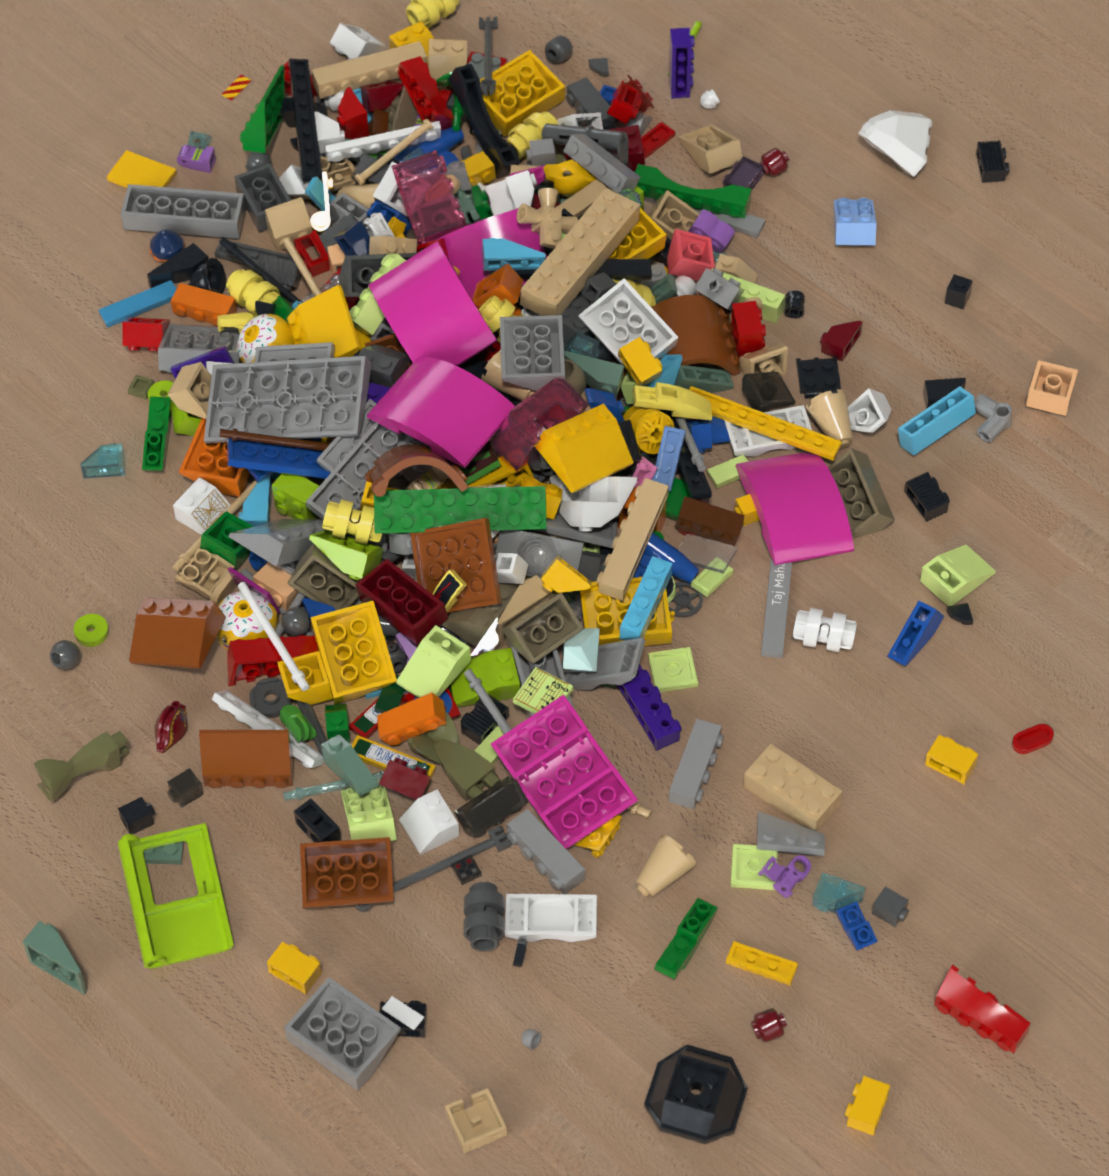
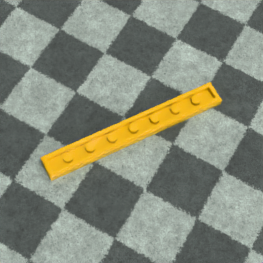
[689,386,842,461]

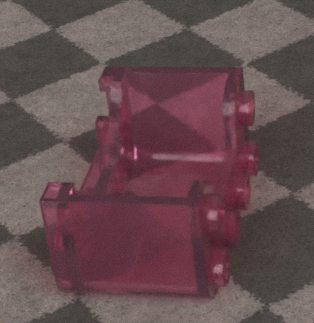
[391,150,467,245]
[492,378,589,471]

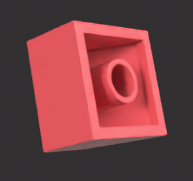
[667,229,715,281]

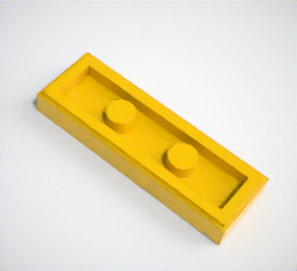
[726,941,798,986]

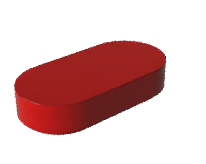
[1012,724,1054,754]

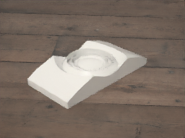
[724,405,812,456]
[505,894,597,942]

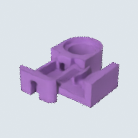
[758,855,811,898]

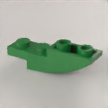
[142,397,172,471]
[654,898,718,980]

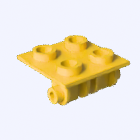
[574,815,622,858]

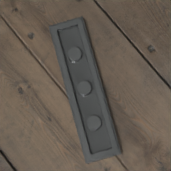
[214,241,294,265]

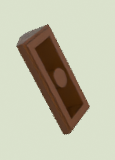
[369,109,389,136]

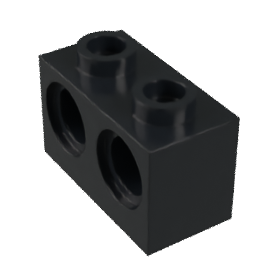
[294,798,341,843]

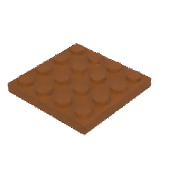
[410,518,502,613]

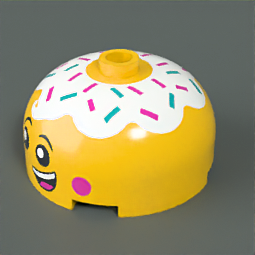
[237,314,295,363]
[216,590,279,650]

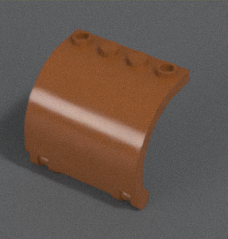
[651,295,740,376]
[365,444,468,497]

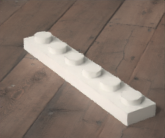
[325,121,441,162]
[212,690,324,768]

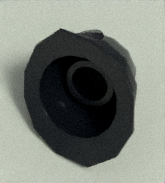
[188,258,226,294]

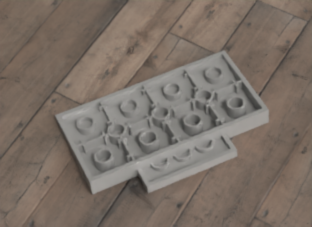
[204,342,372,443]
[305,399,433,547]

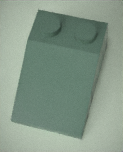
[23,921,87,995]

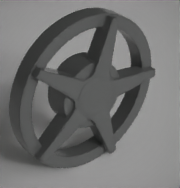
[669,582,703,617]

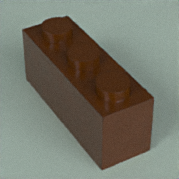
[675,496,745,546]

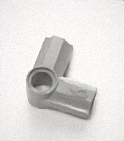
[974,394,1012,443]

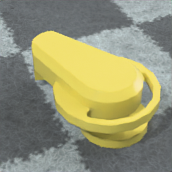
[217,313,256,333]

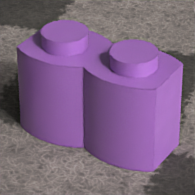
[688,209,735,254]

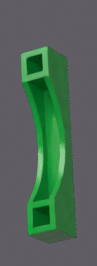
[635,164,752,219]

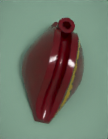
[155,701,188,753]

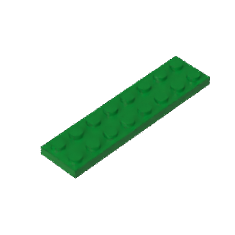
[374,486,547,534]

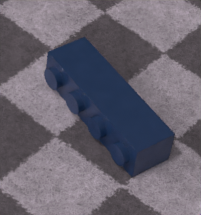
[334,222,370,256]

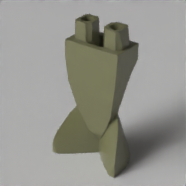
[408,711,501,804]
[34,731,129,802]

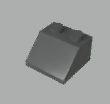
[358,344,411,388]

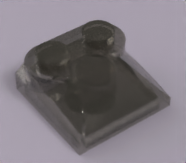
[742,372,795,413]

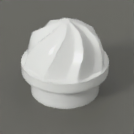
[700,89,720,109]

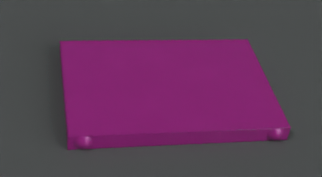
[227,567,280,614]

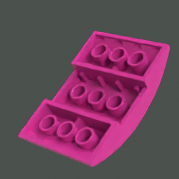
[433,209,547,299]
[369,241,497,366]
[367,357,516,468]
[735,452,854,565]
[491,695,638,850]

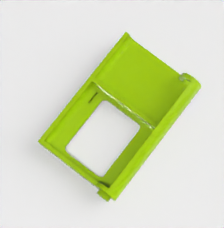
[118,823,234,969]

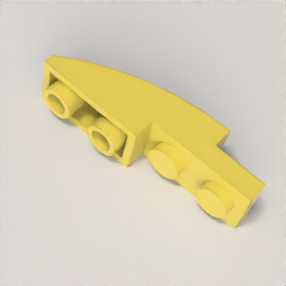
[633,382,712,421]

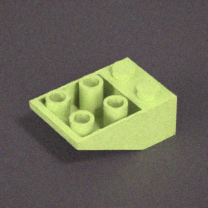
[920,545,996,606]
[396,625,471,698]
[341,783,397,841]

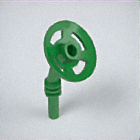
[436,71,464,131]

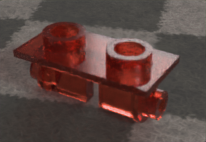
[625,75,655,113]

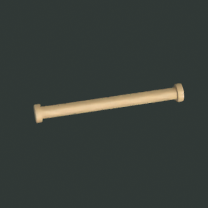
[354,119,433,185]

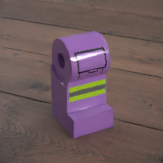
[177,145,216,173]

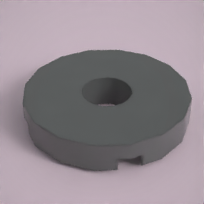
[249,678,293,718]

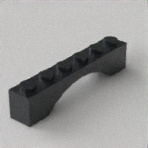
[448,64,520,178]

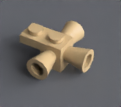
[517,188,578,249]

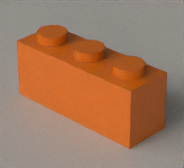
[171,283,237,326]
[377,693,446,746]

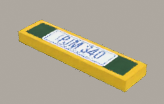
[351,735,436,787]

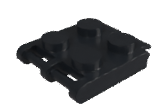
[796,356,841,399]

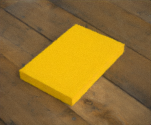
[107,150,177,188]

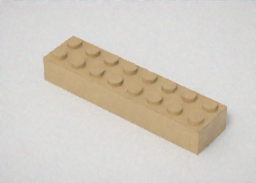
[520,188,640,316]

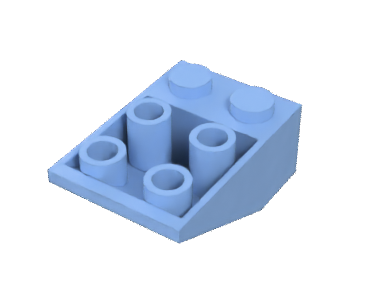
[834,198,876,245]

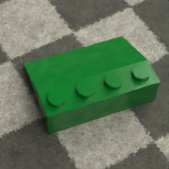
[240,65,285,153]

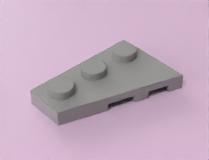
[757,811,825,856]

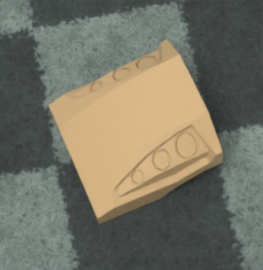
[320,157,356,192]
[174,548,235,599]

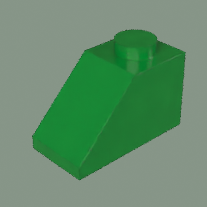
[325,703,350,743]

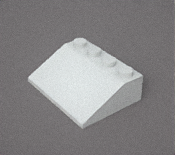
[578,279,678,370]

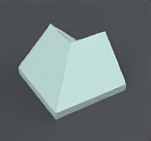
[561,628,600,673]

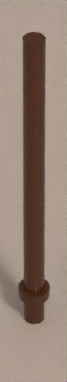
[219,428,331,451]

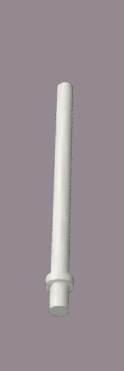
[238,582,309,691]

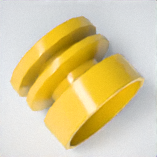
[623,405,674,454]

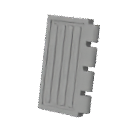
[532,509,617,548]

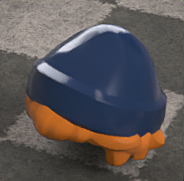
[149,229,185,262]

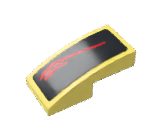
[432,570,467,612]

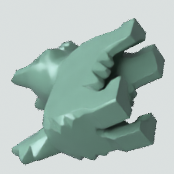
[455,184,481,227]

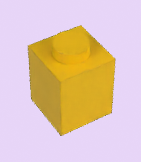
[733,494,760,526]

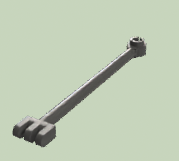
[479,17,498,95]
[355,826,513,912]

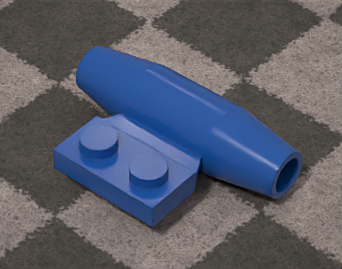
[394,127,464,171]
[633,533,700,584]

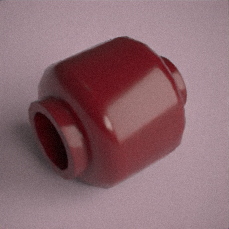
[759,148,789,177]
[751,1008,787,1042]

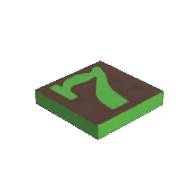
[455,441,501,485]

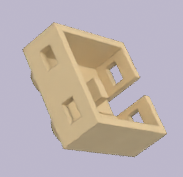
[445,1088,507,1154]

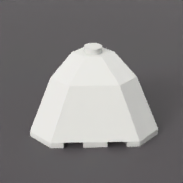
[858,110,932,177]
[485,170,537,216]
[550,475,637,531]

